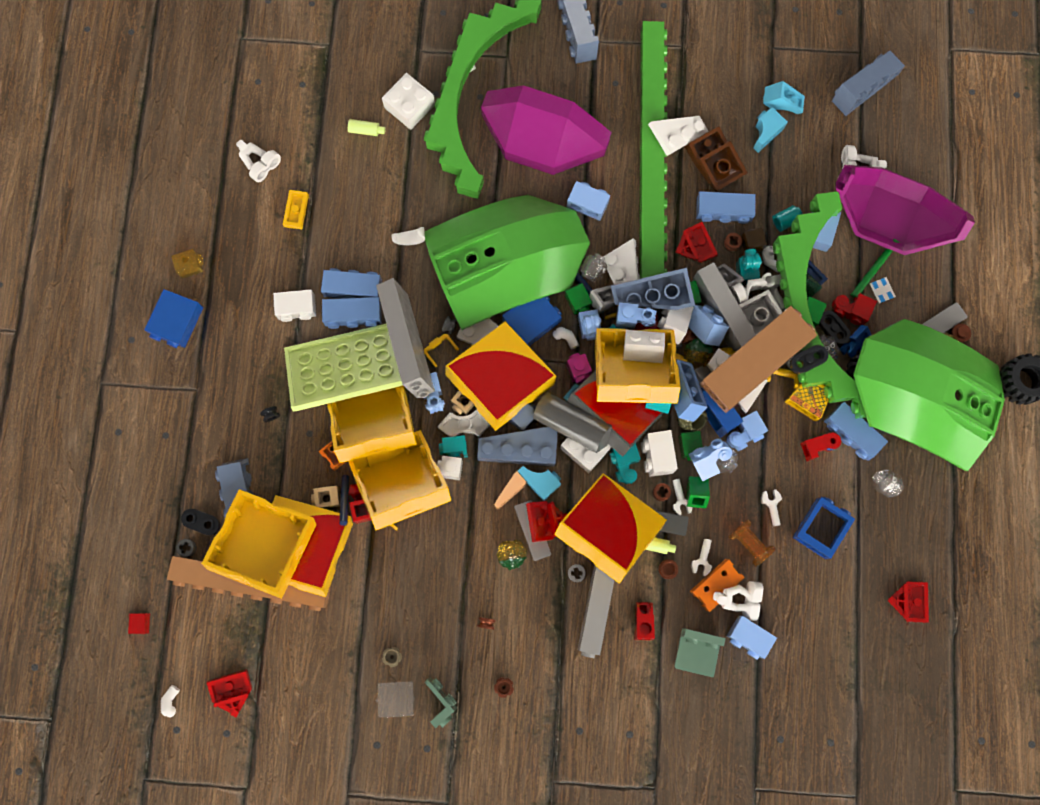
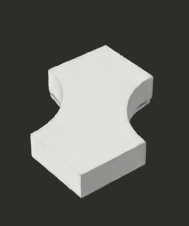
[438,410,490,437]

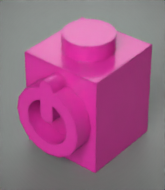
[566,353,592,384]

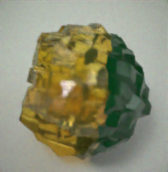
[684,338,714,367]
[496,540,528,570]

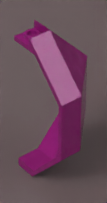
[481,85,612,175]
[835,165,975,255]

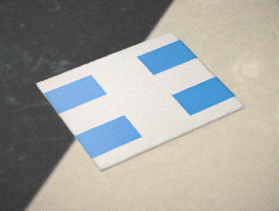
[870,277,896,303]

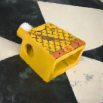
[785,383,828,422]

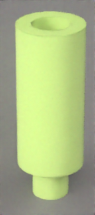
[348,119,385,136]
[646,537,676,555]

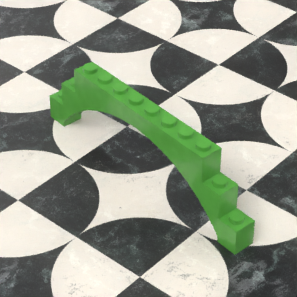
[424,0,542,199]
[773,191,866,419]

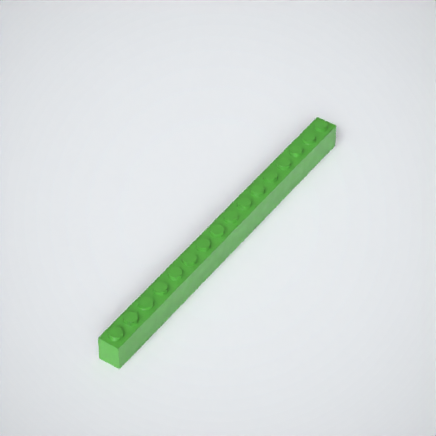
[639,21,667,279]

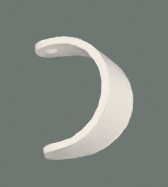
[392,227,425,246]

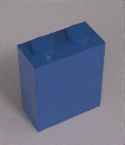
[144,289,203,348]
[502,296,562,346]

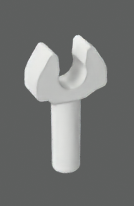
[672,479,693,515]
[761,489,782,527]
[691,539,712,576]

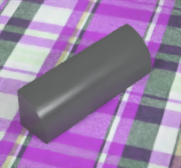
[533,392,612,453]

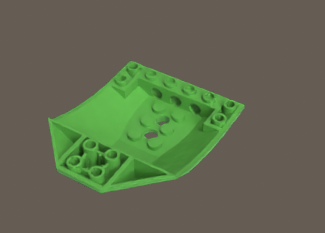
[425,195,590,330]
[854,319,1005,471]

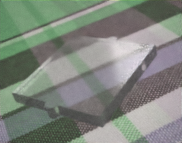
[376,681,415,718]

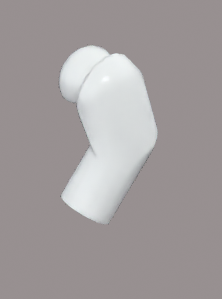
[762,246,778,272]
[553,327,579,350]
[161,685,180,717]

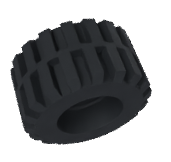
[999,354,1040,405]

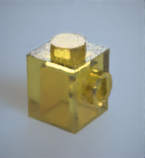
[171,249,204,279]

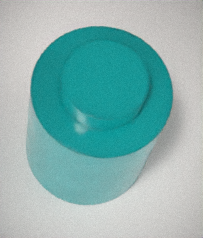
[772,205,803,232]

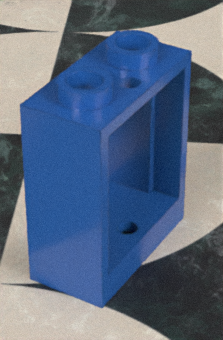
[701,388,743,438]
[792,497,855,560]

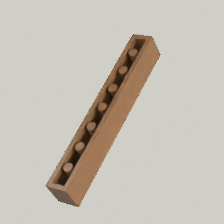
[167,556,332,611]

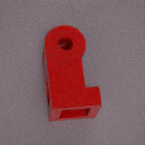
[800,433,841,461]
[634,602,655,640]

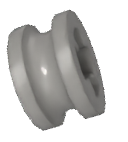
[568,564,586,583]

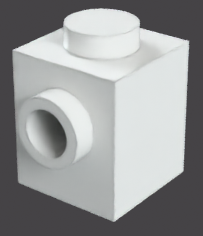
[437,456,463,480]

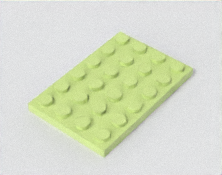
[284,324,403,412]

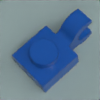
[840,325,872,358]

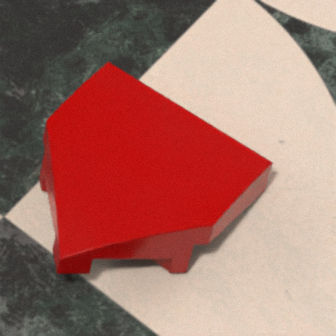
[676,222,718,263]
[526,501,567,542]
[887,582,929,623]
[206,669,252,718]

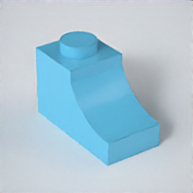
[763,81,805,114]
[753,107,788,153]
[518,466,561,501]

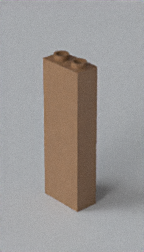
[700,306,817,413]

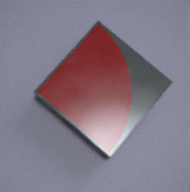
[566,370,673,457]

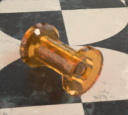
[728,519,776,567]

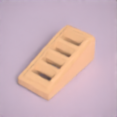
[494,471,526,510]

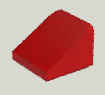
[128,613,150,634]

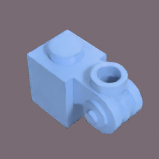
[615,302,657,329]
[578,309,602,340]
[424,372,445,414]
[726,411,768,451]
[689,439,732,481]

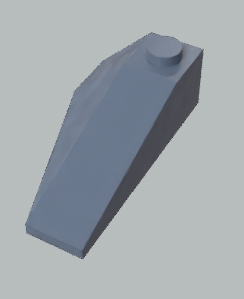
[611,268,695,310]

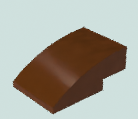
[684,126,748,191]

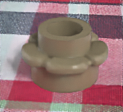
[382,647,402,667]

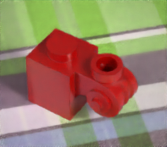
[831,293,877,325]
[349,484,371,524]

